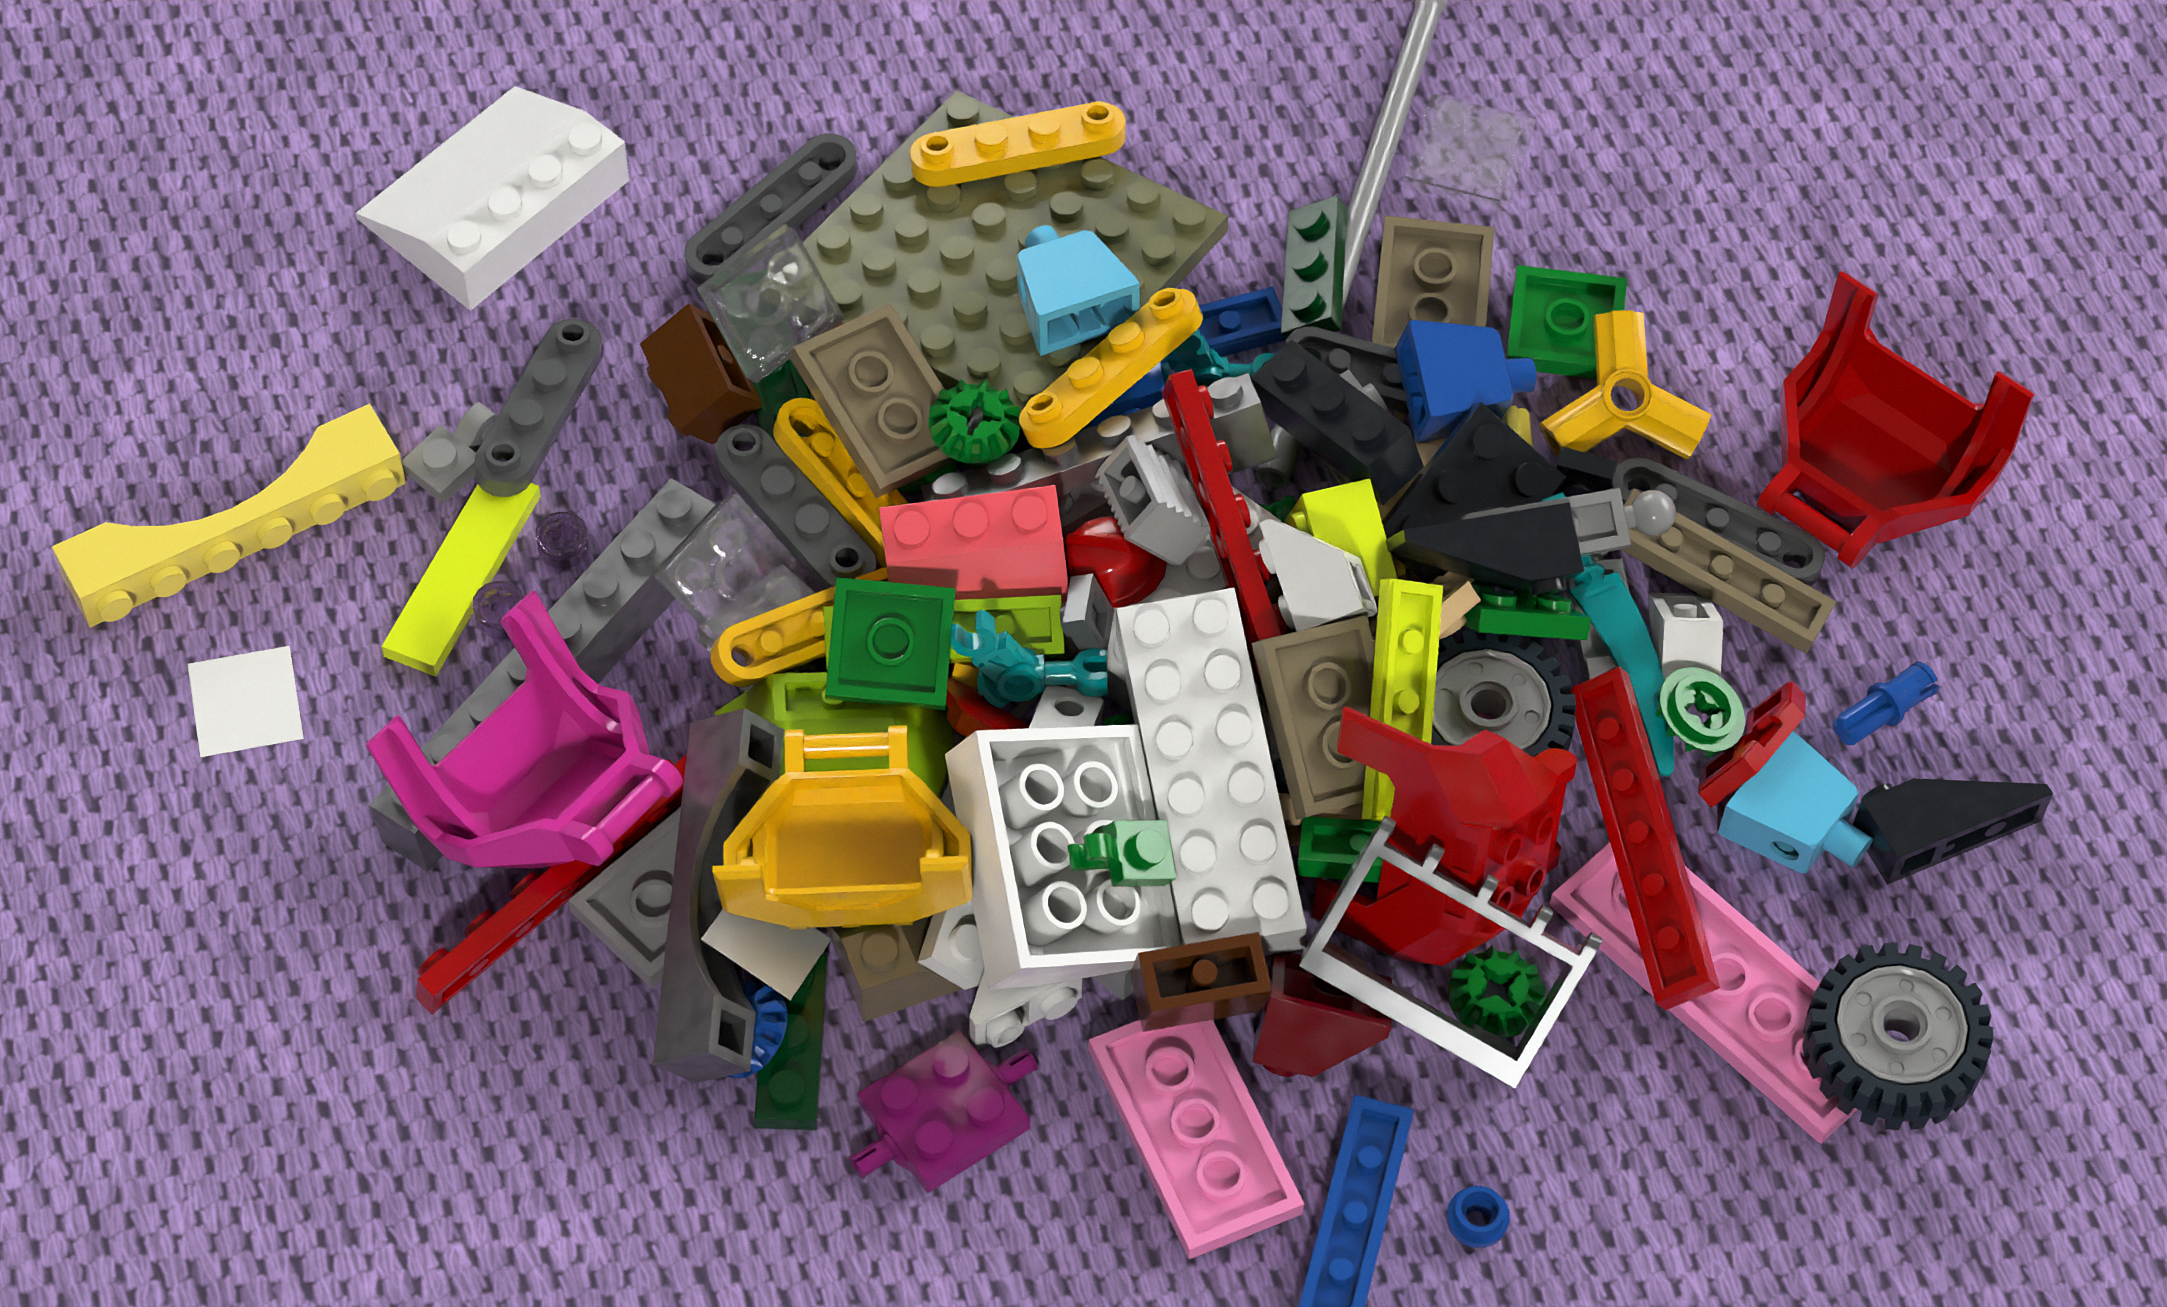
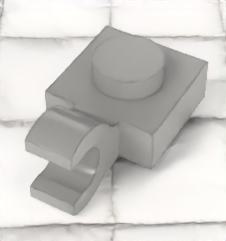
[401,402,496,504]

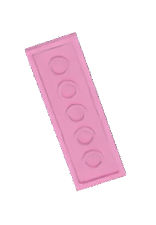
[1549,842,1858,1144]

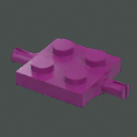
[849,1030,1038,1194]

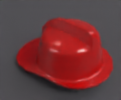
[1063,516,1167,608]

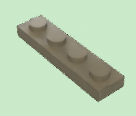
[1621,489,1837,654]

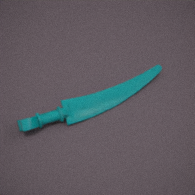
[1542,492,1674,777]

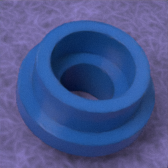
[1446,1186,1510,1248]

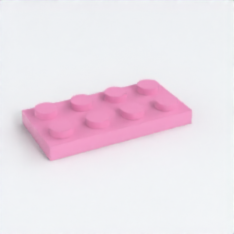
[1088,1020,1304,1260]

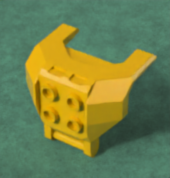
[713,725,973,930]

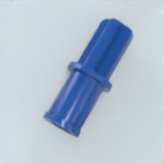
[1832,661,1939,745]

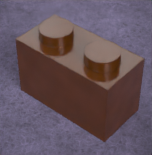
[640,303,763,445]
[1130,932,1272,1032]

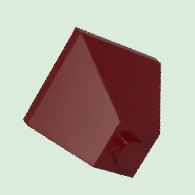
[1252,952,1392,1077]

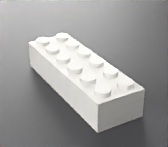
[1116,588,1307,956]

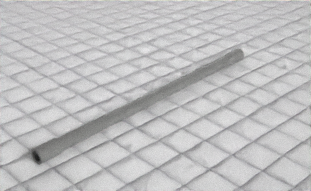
[1256,0,1448,488]

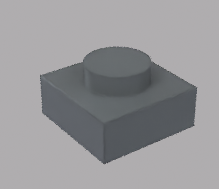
[1060,574,1114,652]

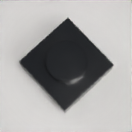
[1552,446,1618,497]

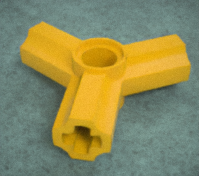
[1539,310,1712,460]

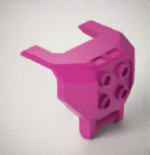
[365,590,683,868]

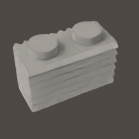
[1095,435,1210,567]

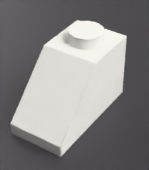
[1648,593,1723,681]

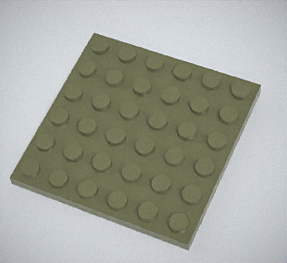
[761,90,1228,413]

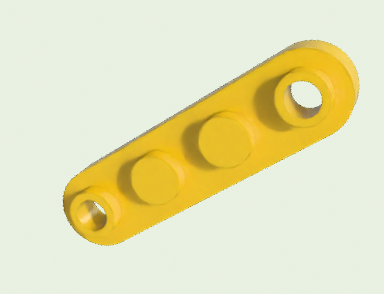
[910,101,1126,187]
[1019,288,1203,449]
[773,398,909,567]
[711,567,889,687]

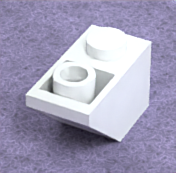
[1259,518,1378,632]
[969,968,1082,1051]

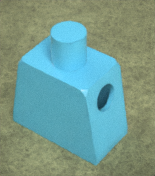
[1016,225,1140,356]
[1718,731,1873,874]

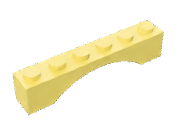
[52,404,406,628]

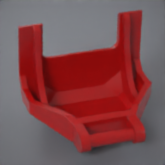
[1757,271,2034,569]
[1310,706,1578,966]

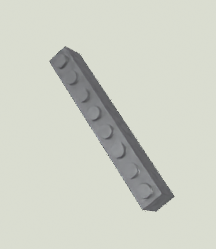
[369,479,725,872]

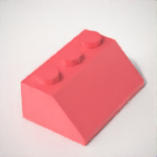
[879,485,1069,604]

